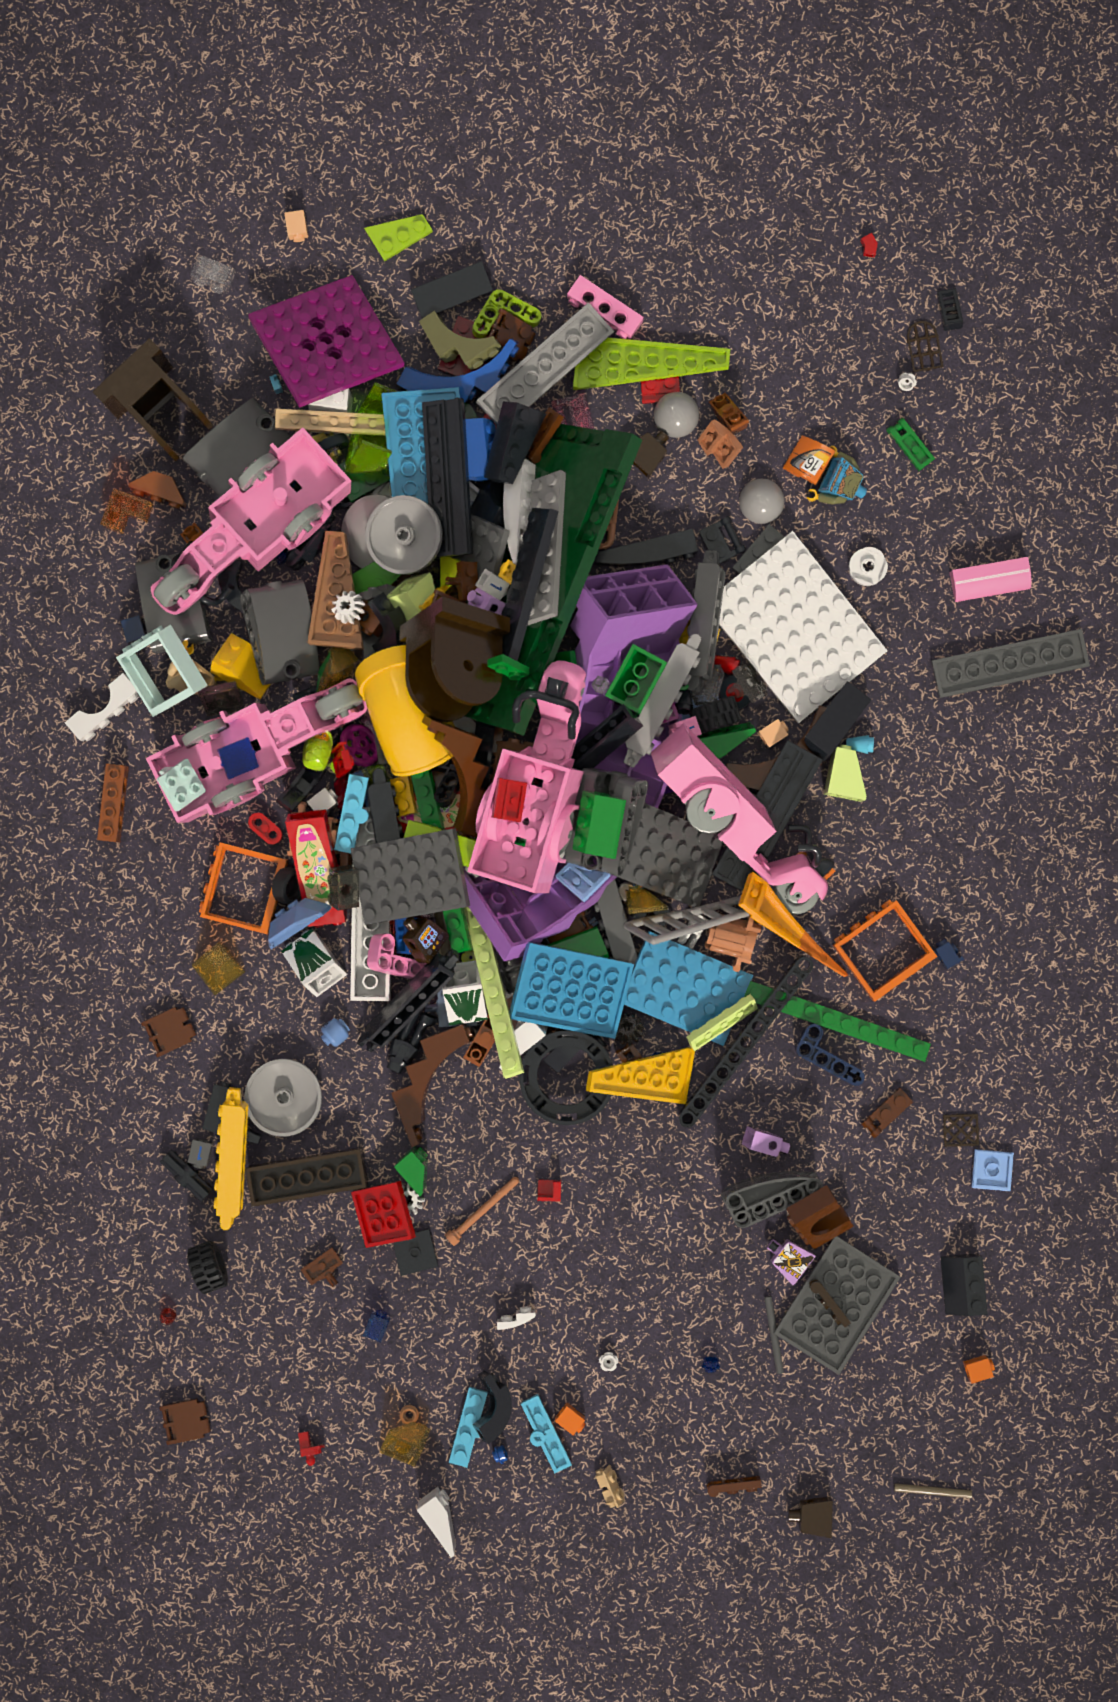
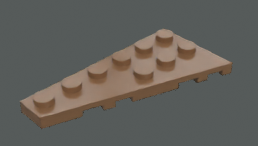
[307,531,364,650]

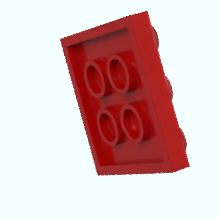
[351,1181,416,1248]

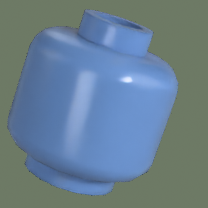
[321,1018,350,1047]

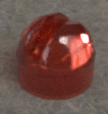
[159,1308,176,1325]

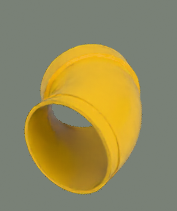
[355,645,455,776]

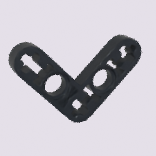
[431,758,460,808]

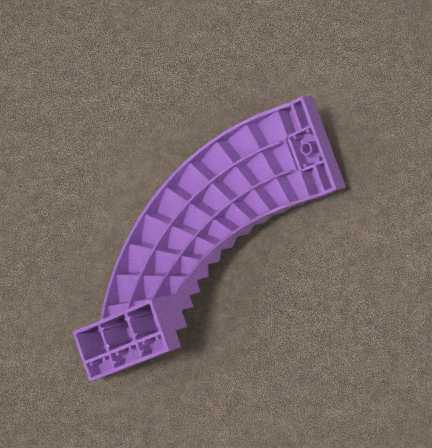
[463,564,698,961]

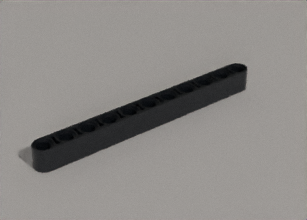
[679,955,813,1128]

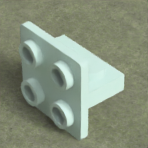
[157,759,206,811]

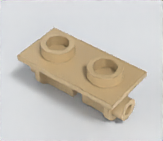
[595,1465,625,1508]

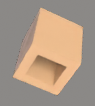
[285,210,309,242]
[757,719,789,748]

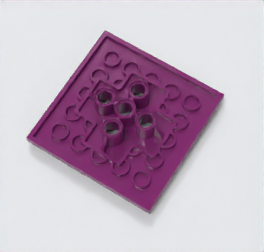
[248,275,404,408]

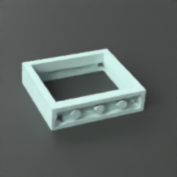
[116,625,208,717]

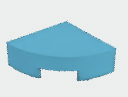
[270,374,283,394]

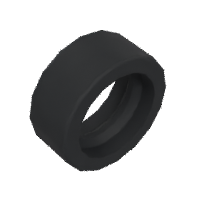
[272,867,302,905]

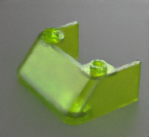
[344,382,399,474]

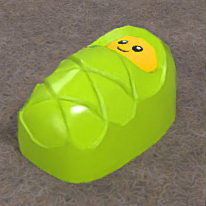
[302,731,333,771]

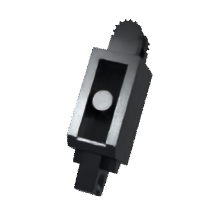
[286,513,336,571]

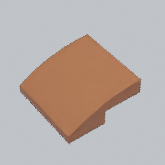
[697,419,743,469]

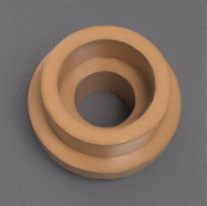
[400,1405,419,1425]

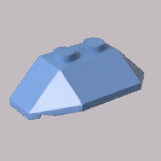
[268,898,332,950]

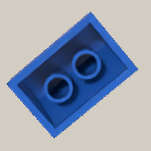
[465,418,496,482]

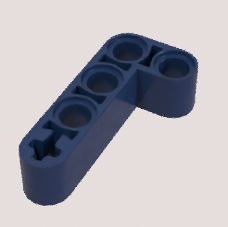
[795,1023,865,1086]

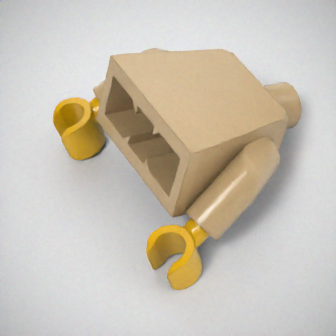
[166,640,223,695]

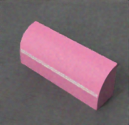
[950,557,1031,602]

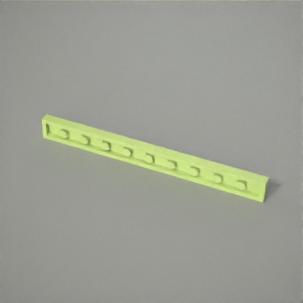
[464,907,524,1079]

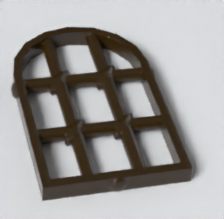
[907,321,944,373]

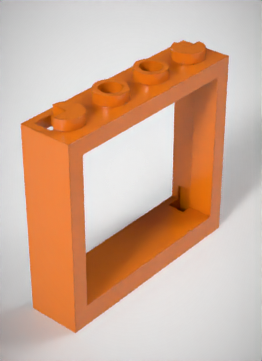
[199,842,289,934]
[832,899,937,1002]

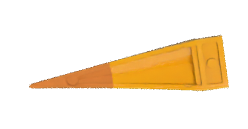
[738,872,848,977]

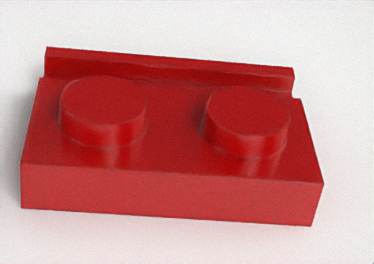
[641,376,680,404]
[331,741,354,778]
[491,778,527,822]

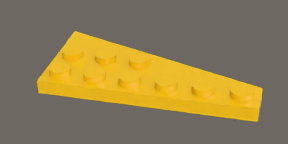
[586,1047,695,1104]

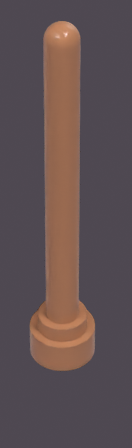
[444,1177,519,1246]

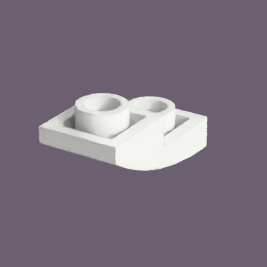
[497,1306,536,1330]

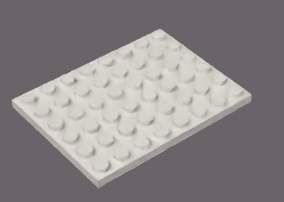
[719,531,887,723]

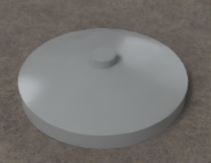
[341,495,392,568]
[365,495,442,575]
[244,1059,322,1137]

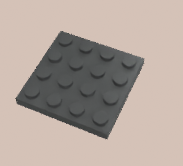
[438,514,510,581]

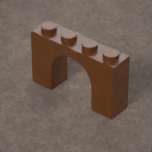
[786,1185,854,1249]

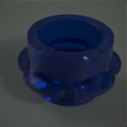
[701,1357,720,1373]

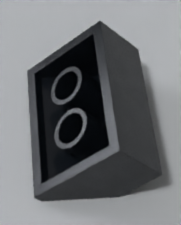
[940,1253,988,1316]

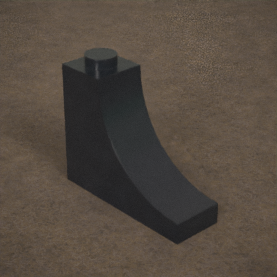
[471,480,505,528]
[202,1081,262,1144]

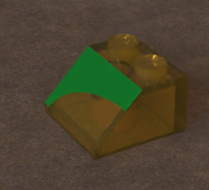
[316,647,359,693]

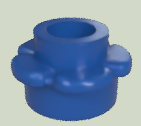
[492,1445,509,1464]

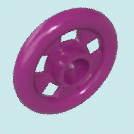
[340,724,378,767]

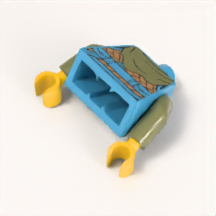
[806,446,867,505]

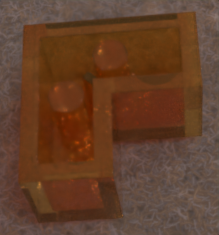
[100,488,154,534]

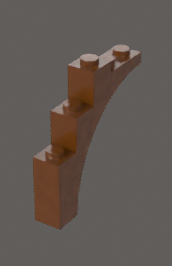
[726,705,827,791]

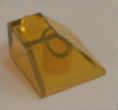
[625,885,668,914]
[192,942,245,995]
[380,1422,431,1467]

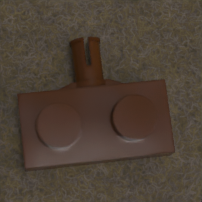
[445,561,478,602]
[301,1246,343,1287]

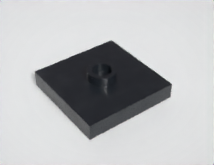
[393,1229,438,1276]

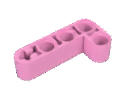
[367,934,427,979]

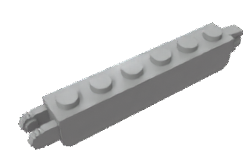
[623,634,701,768]

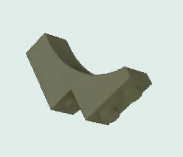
[419,310,503,370]

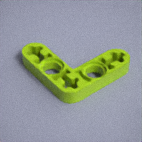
[472,290,541,339]

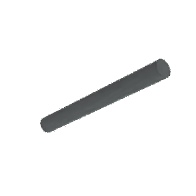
[764,1296,784,1374]

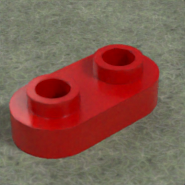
[248,813,283,845]

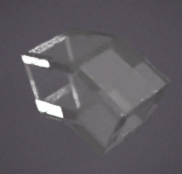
[591,676,612,695]

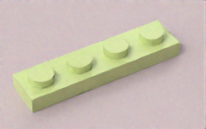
[687,994,758,1051]

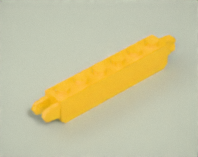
[214,1087,249,1230]

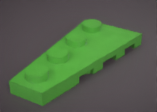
[352,561,402,602]

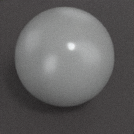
[654,392,699,438]
[739,478,785,524]

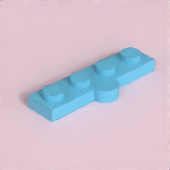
[334,774,369,853]
[449,1387,488,1468]
[521,1394,572,1474]

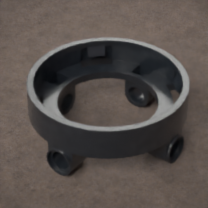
[519,1029,613,1125]

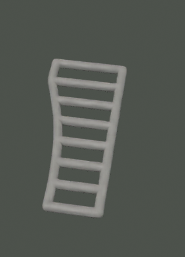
[623,895,750,945]

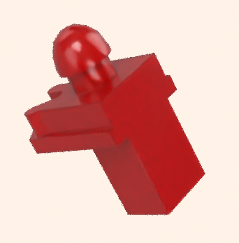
[298,1431,325,1466]

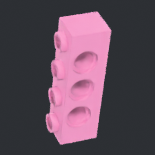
[567,275,644,340]

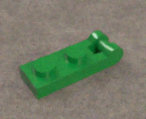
[886,418,935,471]

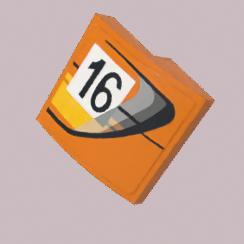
[783,435,835,485]

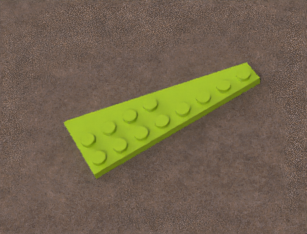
[573,338,730,390]

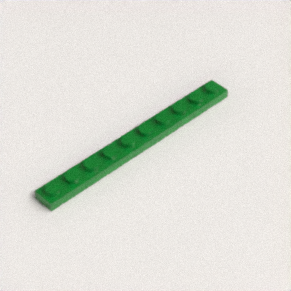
[411,769,473,953]
[744,981,931,1062]

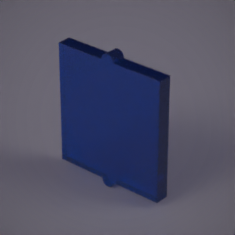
[217,737,259,780]

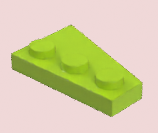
[364,214,433,262]

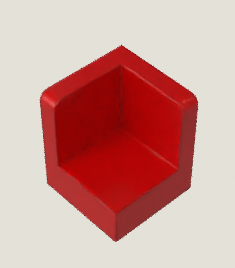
[537,1179,561,1202]

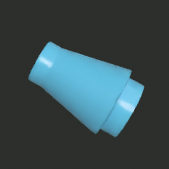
[846,735,874,754]

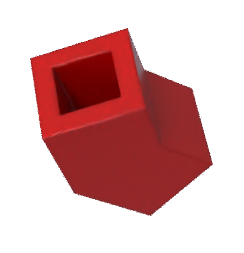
[860,233,878,258]

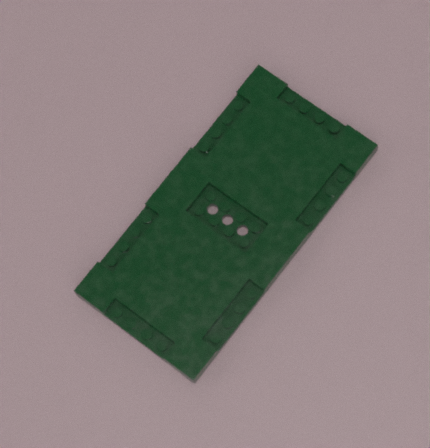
[464,424,642,736]

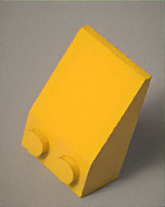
[210,633,271,700]

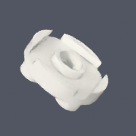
[849,547,888,586]

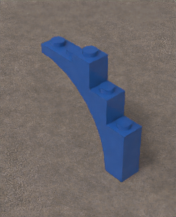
[396,338,519,402]

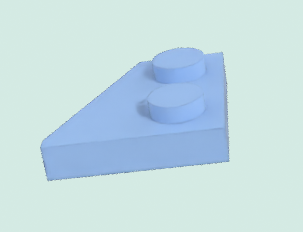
[555,863,610,902]

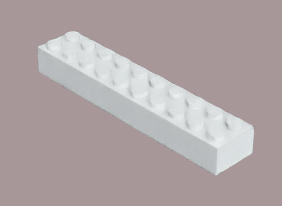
[350,807,392,1001]

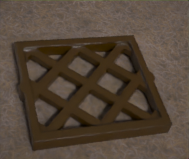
[943,1114,979,1147]

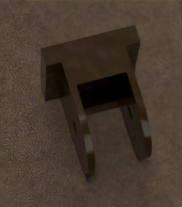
[93,338,213,462]
[400,596,510,722]

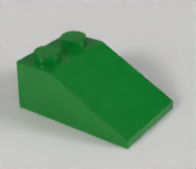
[697,722,756,759]

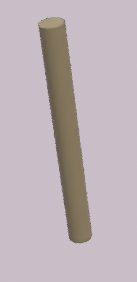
[894,1484,972,1498]

